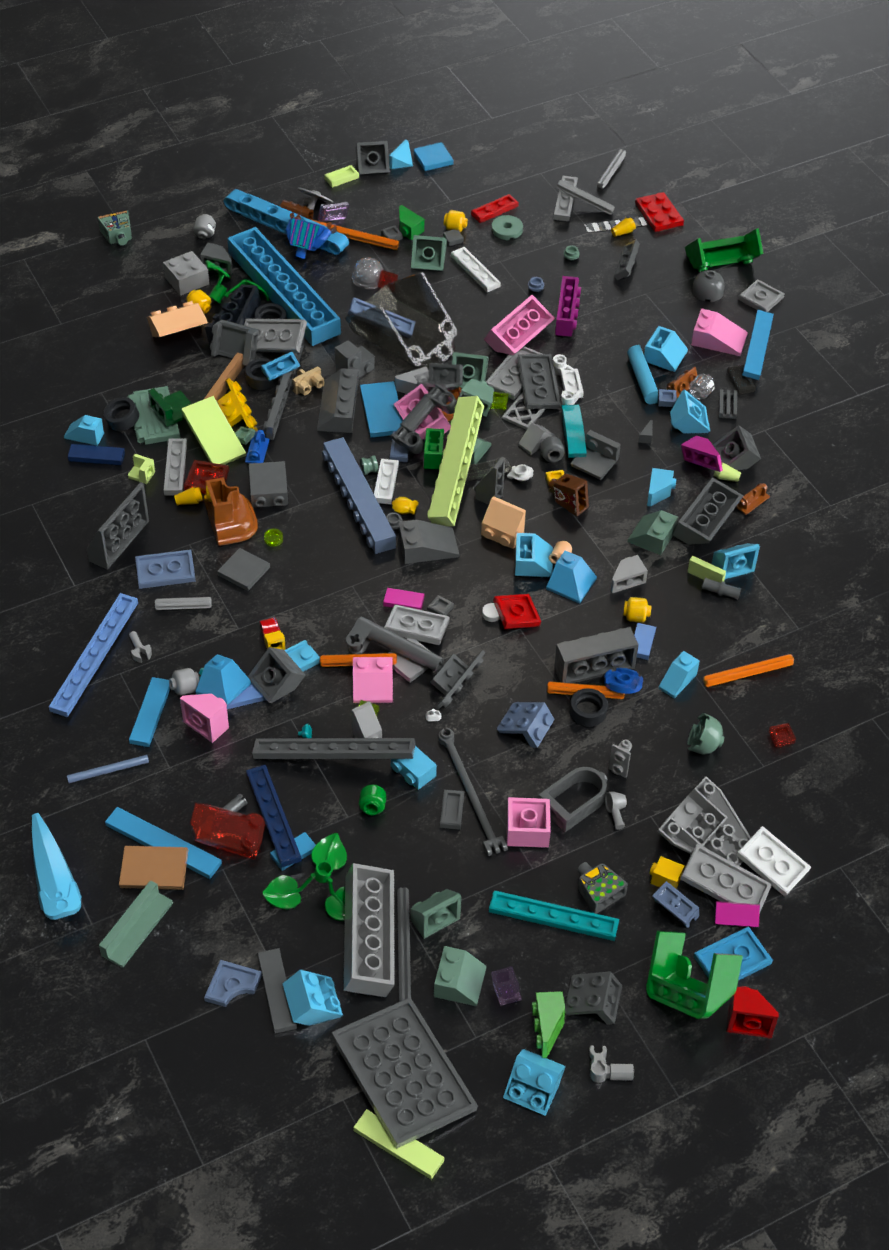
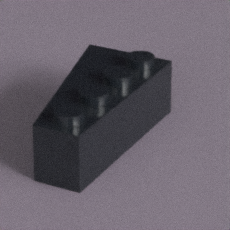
[205,284,261,342]

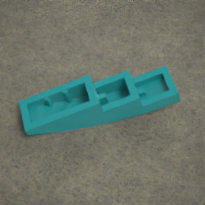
[562,405,587,458]

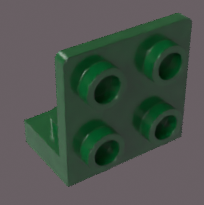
[148,388,191,426]

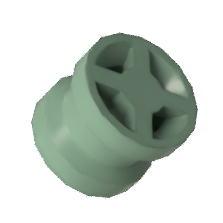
[360,455,378,475]

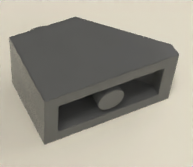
[200,243,233,274]

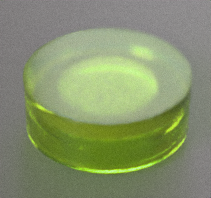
[264,529,283,547]

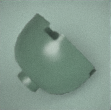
[687,713,724,754]

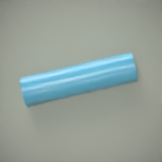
[627,345,658,404]

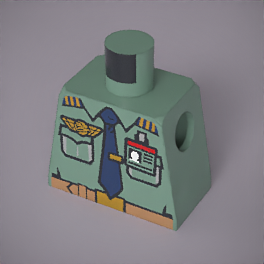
[98,211,132,245]

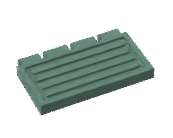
[127,386,180,445]

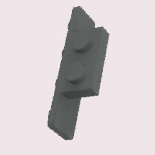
[430,650,486,710]

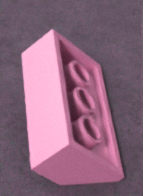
[484,295,555,355]

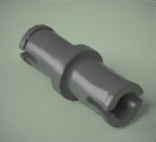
[702,577,741,600]

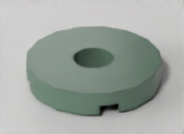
[491,215,523,240]

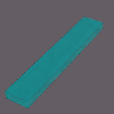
[489,890,619,941]

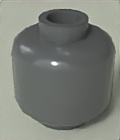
[540,436,565,463]

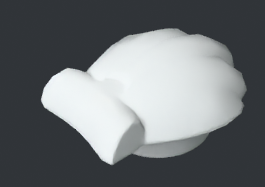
[507,464,533,482]

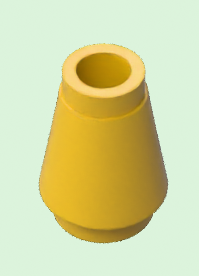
[611,218,636,237]
[174,487,203,506]

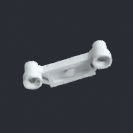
[553,354,584,405]

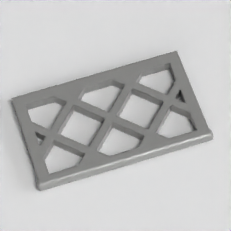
[501,392,546,430]

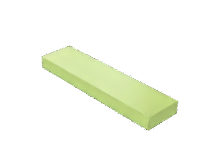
[354,1109,444,1180]

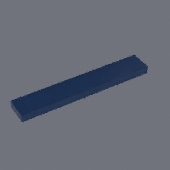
[246,765,302,867]

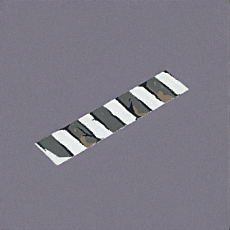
[585,217,647,232]

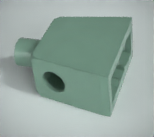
[457,379,494,417]

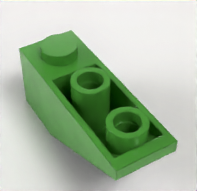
[532,992,565,1058]

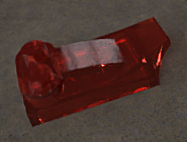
[190,803,265,859]

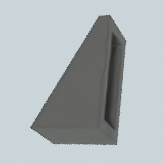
[638,420,653,443]

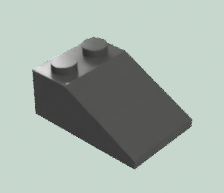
[399,520,459,564]

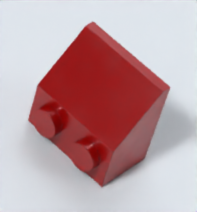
[727,986,779,1038]

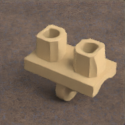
[292,367,324,395]

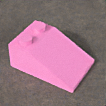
[691,309,748,356]

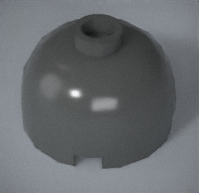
[692,270,725,302]

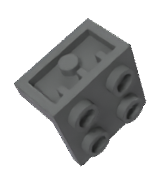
[571,430,621,480]
[565,971,622,1025]

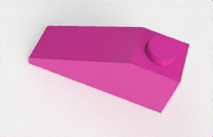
[681,436,723,472]

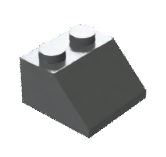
[355,141,390,175]
[713,425,761,470]
[248,647,306,703]

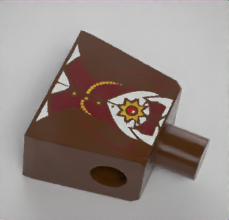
[549,474,589,516]

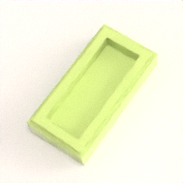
[324,165,359,187]
[688,556,726,583]

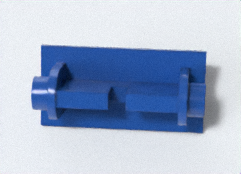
[245,430,270,463]

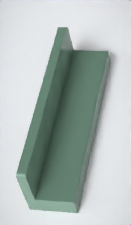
[99,880,173,967]

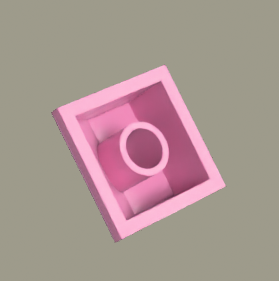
[353,657,393,703]
[180,694,229,743]
[507,797,551,848]

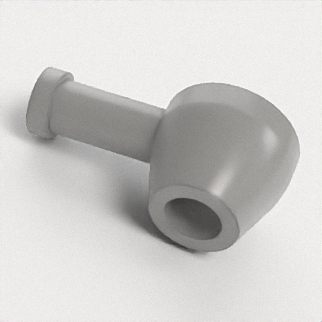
[605,792,627,830]

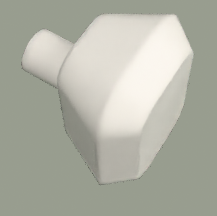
[425,709,441,721]

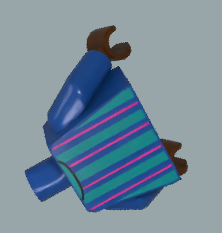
[285,213,337,259]

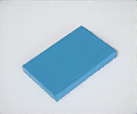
[693,926,773,980]

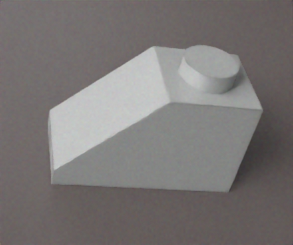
[611,555,648,593]
[352,701,382,738]

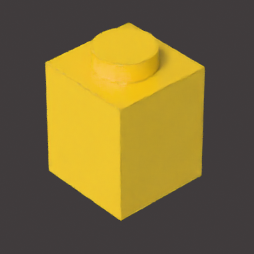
[649,856,684,889]

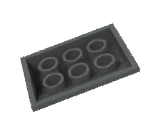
[87,482,149,569]

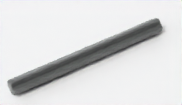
[397,887,411,1002]

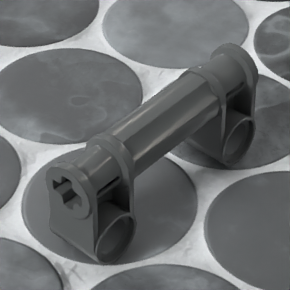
[390,382,457,454]

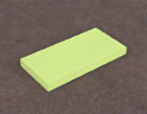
[181,396,246,469]

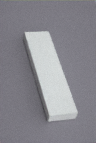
[451,247,501,292]

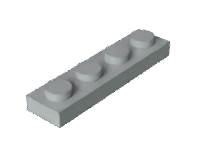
[553,176,578,221]
[164,439,187,495]

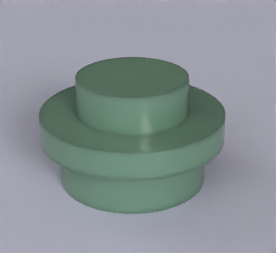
[563,246,580,260]

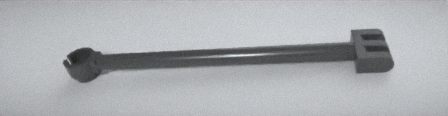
[438,728,508,856]

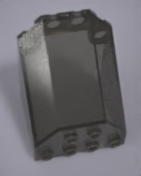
[345,272,457,370]

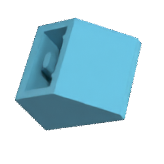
[644,326,688,372]
[515,533,553,577]
[283,970,343,1026]
[503,1049,565,1115]

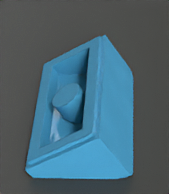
[261,351,300,381]

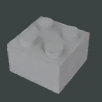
[163,251,209,296]

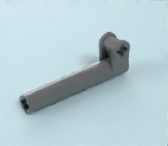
[346,616,444,672]

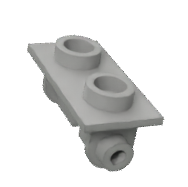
[609,740,632,778]

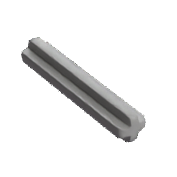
[155,597,212,610]

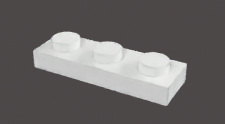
[374,459,399,504]

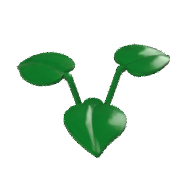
[206,260,269,303]
[263,833,347,921]

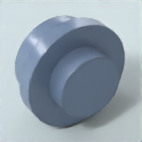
[528,277,544,292]

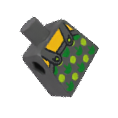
[577,862,628,914]

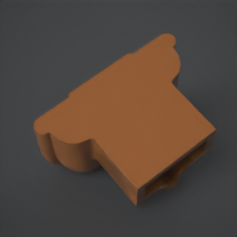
[204,477,258,546]

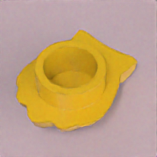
[392,497,419,514]

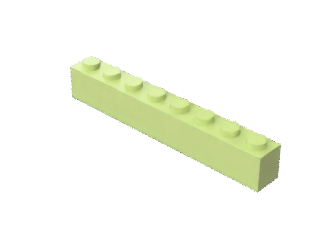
[427,396,484,527]

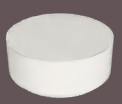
[482,603,500,622]

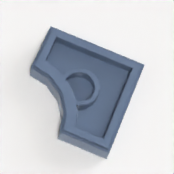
[204,960,262,1007]

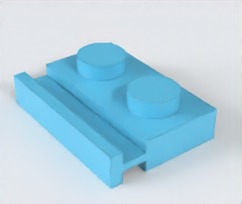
[285,640,320,672]

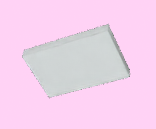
[736,826,811,896]

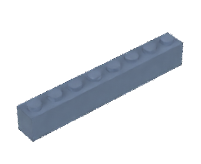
[322,437,396,554]

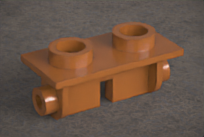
[666,367,699,398]
[736,483,770,515]

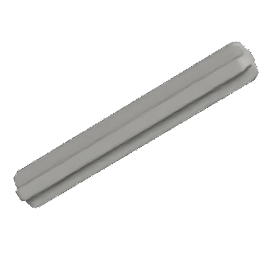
[597,149,626,189]
[557,180,615,215]

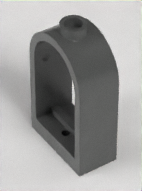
[538,767,607,832]

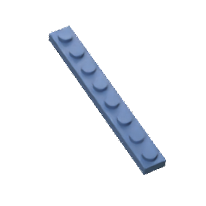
[49,593,138,717]

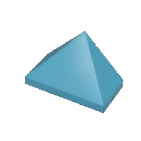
[389,139,413,169]

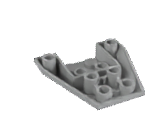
[657,776,751,866]

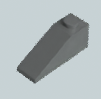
[474,457,505,505]

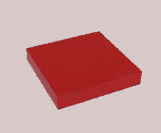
[493,594,541,629]

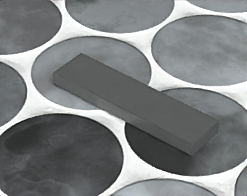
[258,948,297,1033]

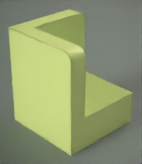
[128,454,155,484]

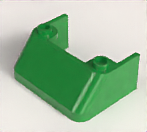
[685,228,764,272]
[646,931,743,1019]

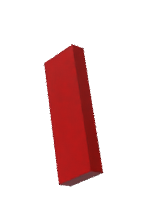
[471,194,518,223]

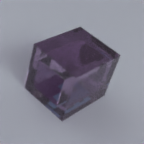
[491,966,522,1006]

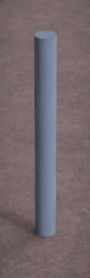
[67,755,149,783]

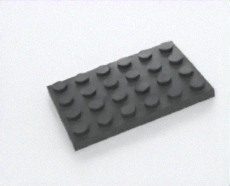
[331,997,478,1149]

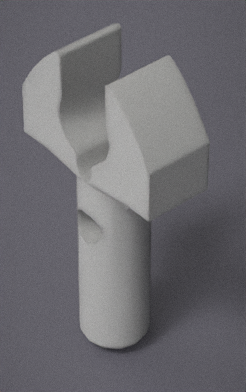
[129,631,152,663]

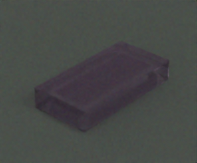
[318,202,350,222]

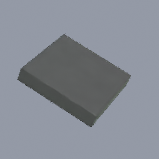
[217,548,270,591]

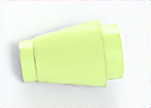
[713,462,741,482]

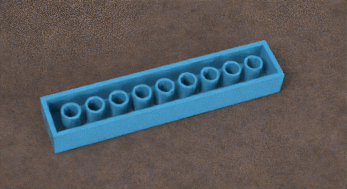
[227,227,341,346]

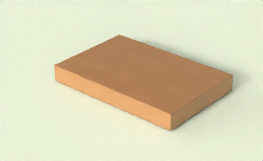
[119,846,189,890]

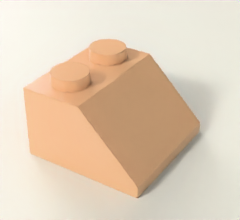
[481,496,526,549]

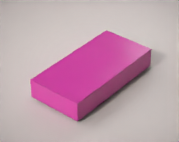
[383,588,424,610]
[715,901,760,927]

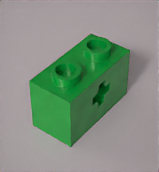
[424,428,444,469]

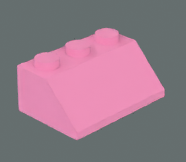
[394,384,451,439]

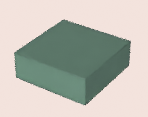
[235,427,256,445]

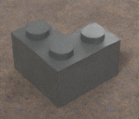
[335,340,375,378]

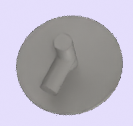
[298,187,333,210]

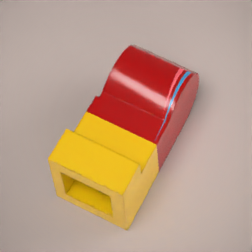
[259,617,286,650]

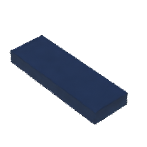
[68,444,125,465]

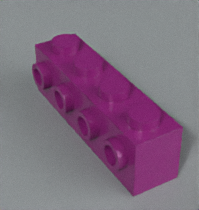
[555,276,581,337]

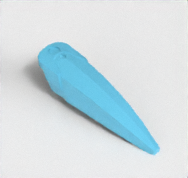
[32,813,82,920]

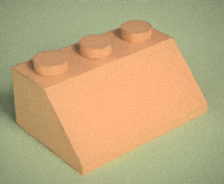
[147,301,208,337]

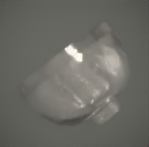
[352,257,384,289]

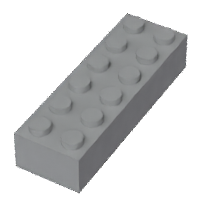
[344,863,394,997]

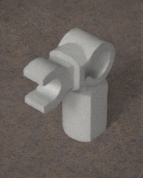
[589,1045,634,1083]

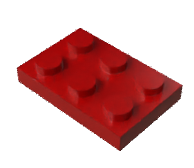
[635,192,684,232]

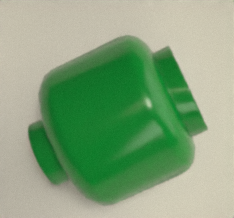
[359,785,387,815]

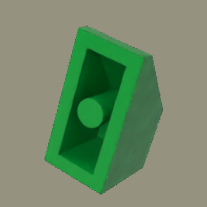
[399,205,425,240]

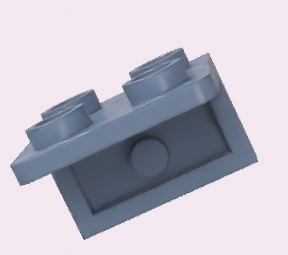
[497,702,555,748]

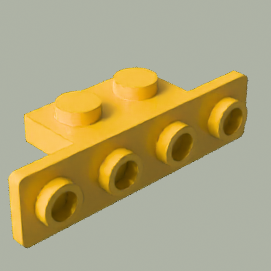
[217,378,258,432]

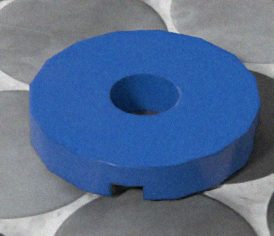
[604,668,643,694]

